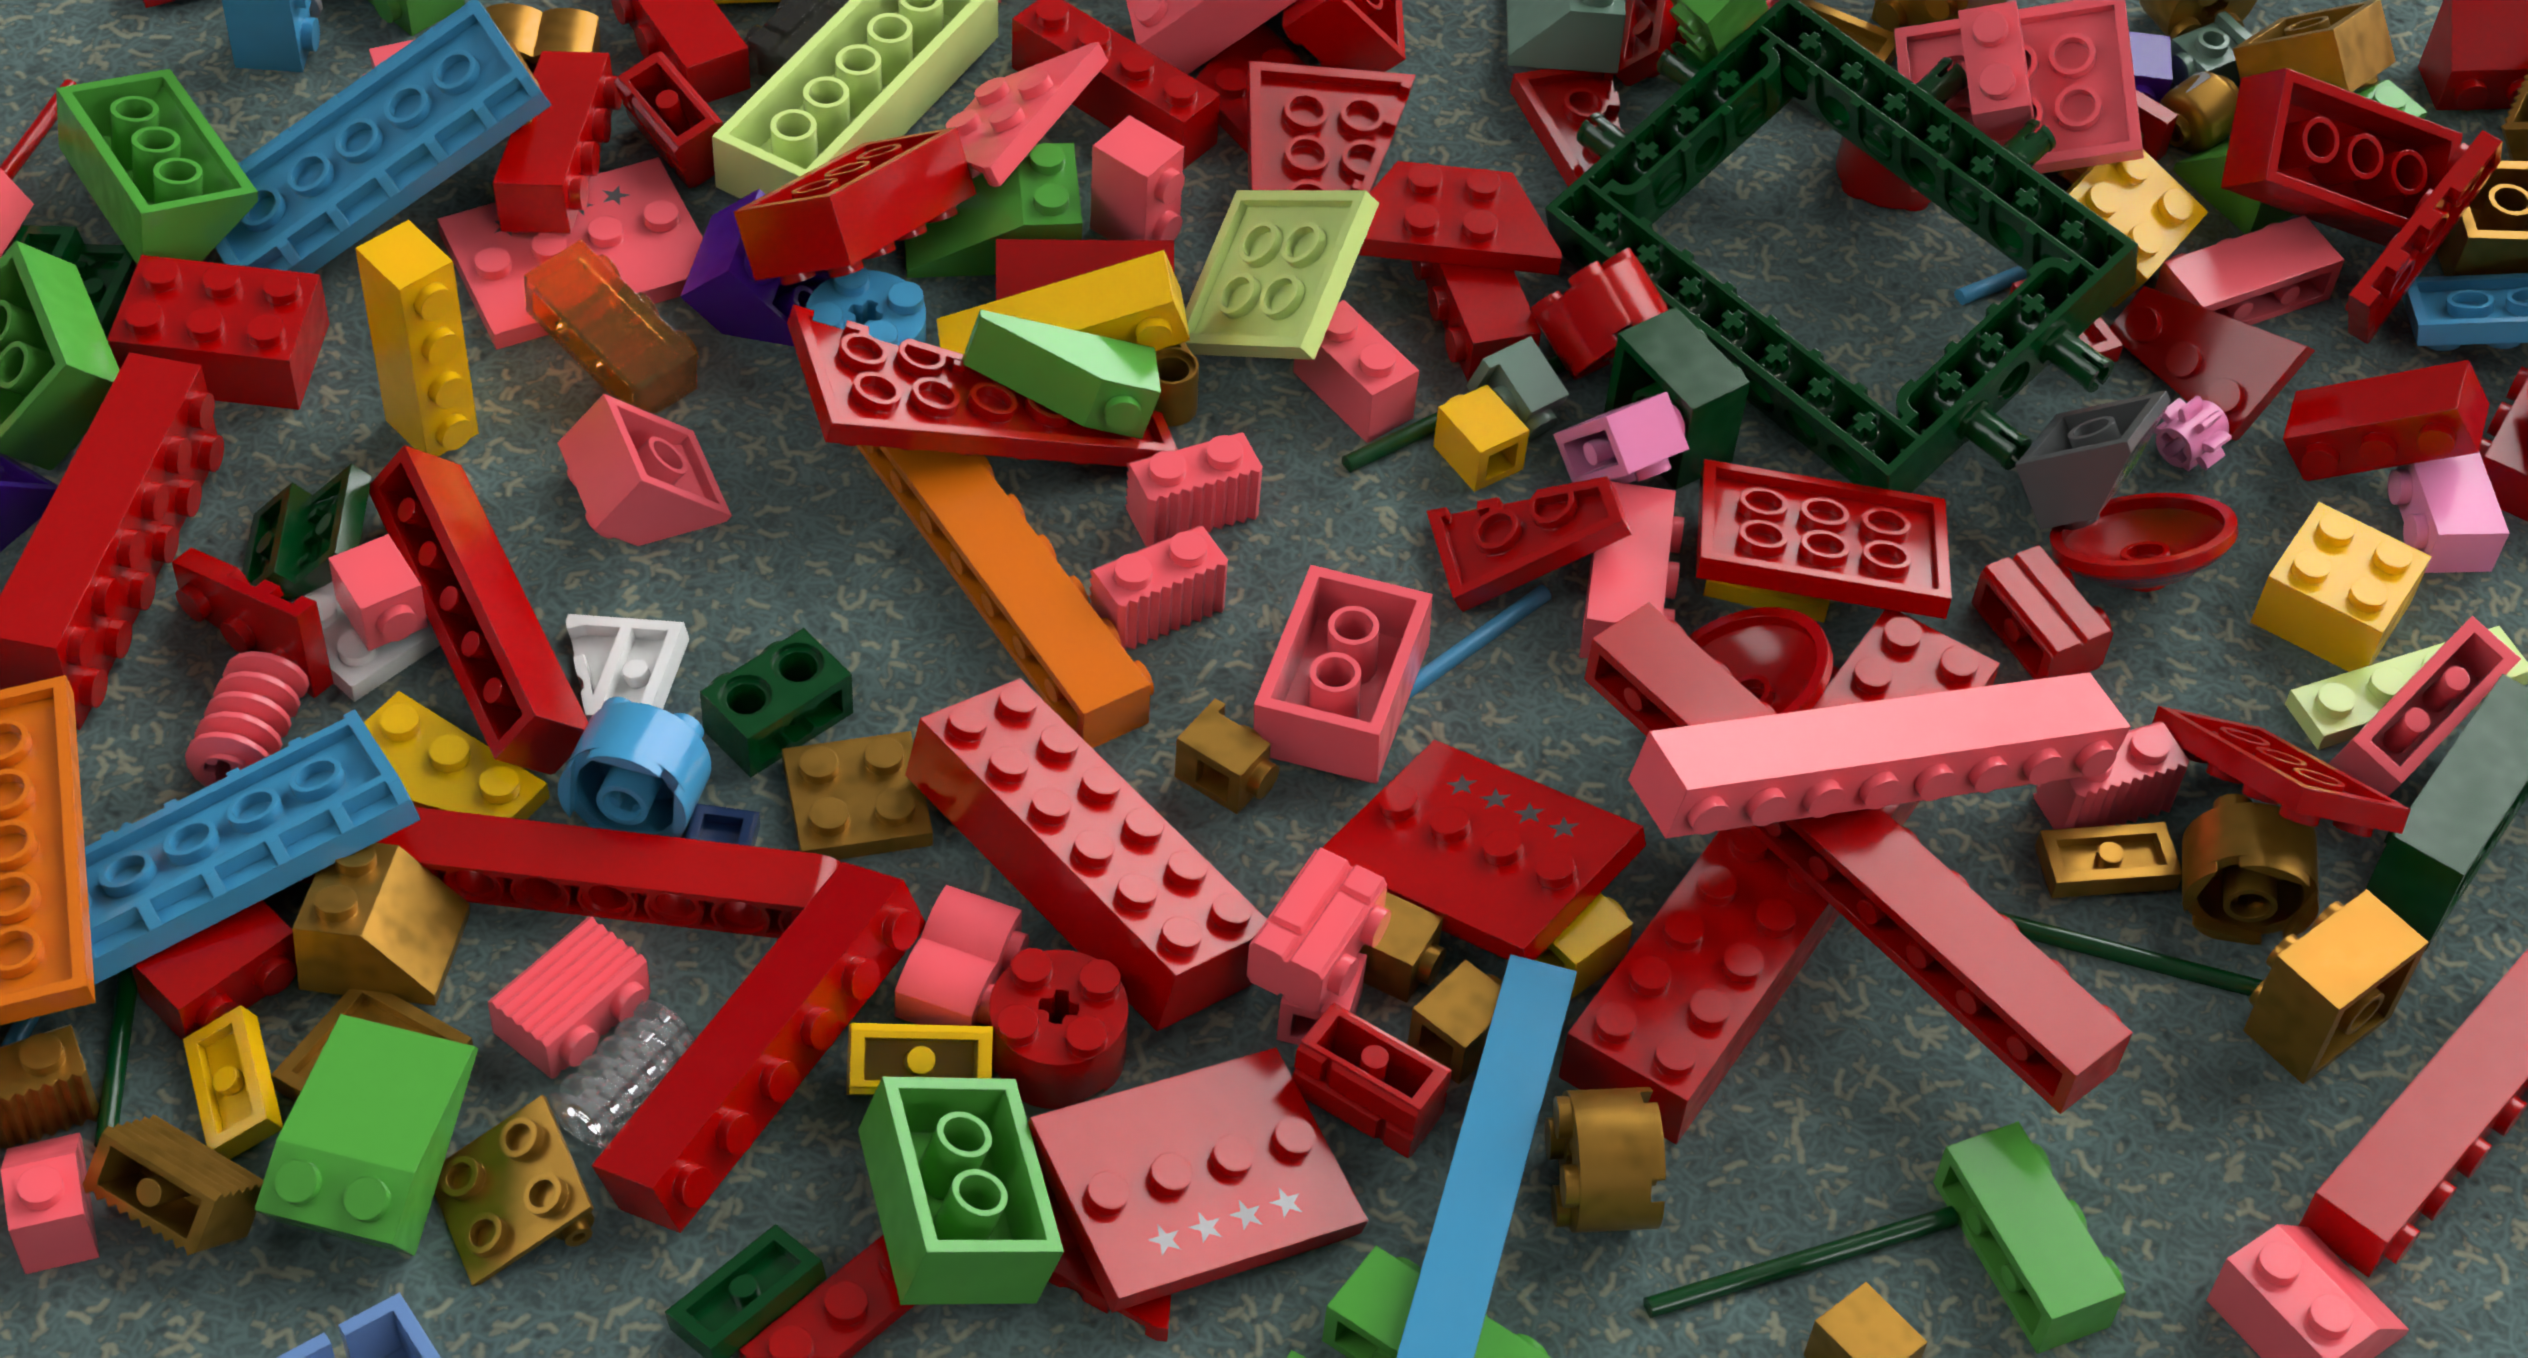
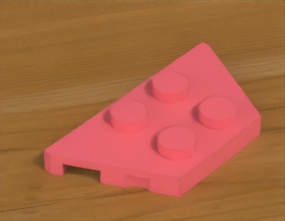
[946,42,1108,187]

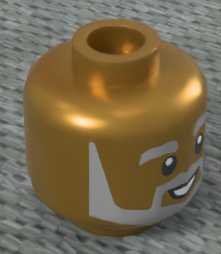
[2160,71,2239,154]

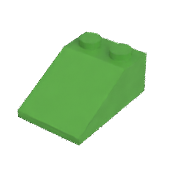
[904,143,1083,278]
[254,1014,478,1256]

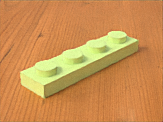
[2285,626,2528,750]

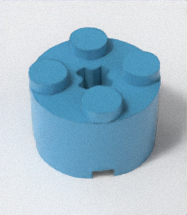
[806,267,926,346]
[558,697,711,838]

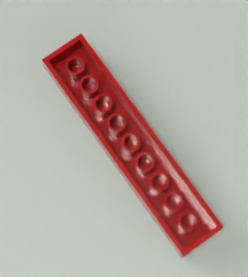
[1558,609,2000,1145]

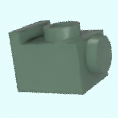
[2171,11,2252,86]
[1466,336,1569,439]

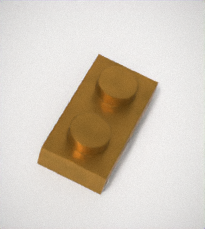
[2035,822,2182,898]

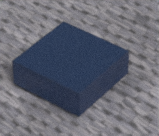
[685,803,760,846]

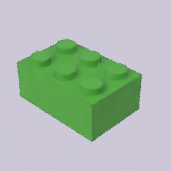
[0,240,120,470]
[858,1076,1064,1305]

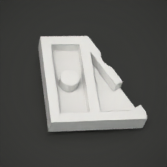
[566,614,689,722]

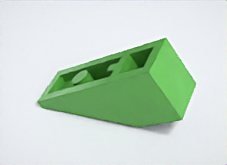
[963,309,1161,439]

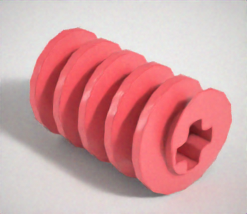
[185,651,310,787]

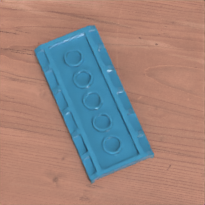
[215,0,552,273]
[85,709,421,985]

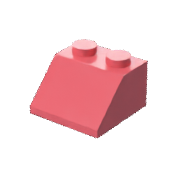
[557,394,732,546]
[2206,1224,2409,1358]

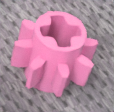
[2154,396,2232,471]

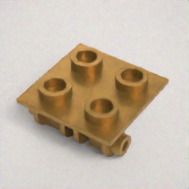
[435,1095,595,1287]

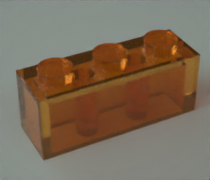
[524,239,699,415]

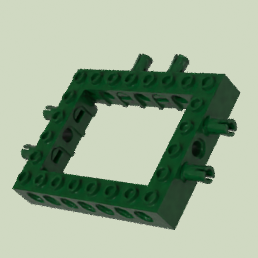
[1545,0,2138,493]

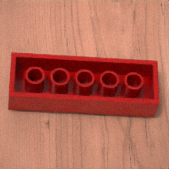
[0,352,224,730]
[905,678,1267,1031]

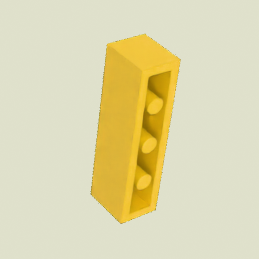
[355,220,479,457]
[936,250,1190,354]

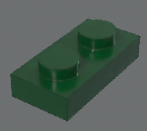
[665,1224,827,1358]

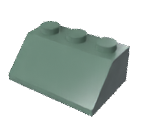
[1505,0,1626,74]

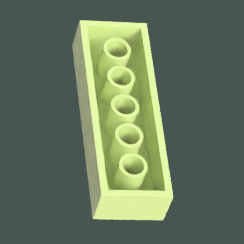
[712,0,998,199]

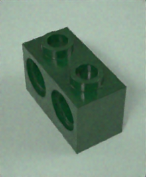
[700,628,853,778]

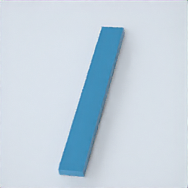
[1396,954,1577,1358]

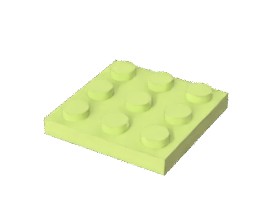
[1185,190,1379,360]

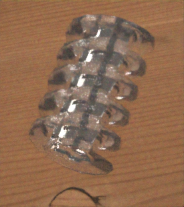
[547,1000,694,1150]

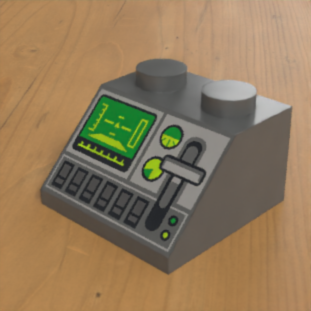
[2015,390,2170,530]

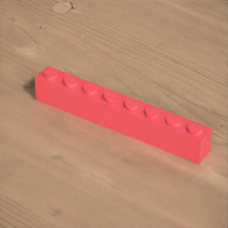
[1628,672,2131,839]

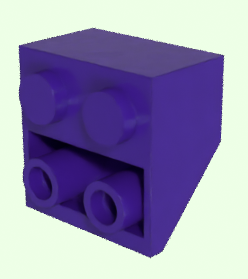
[680,189,830,346]

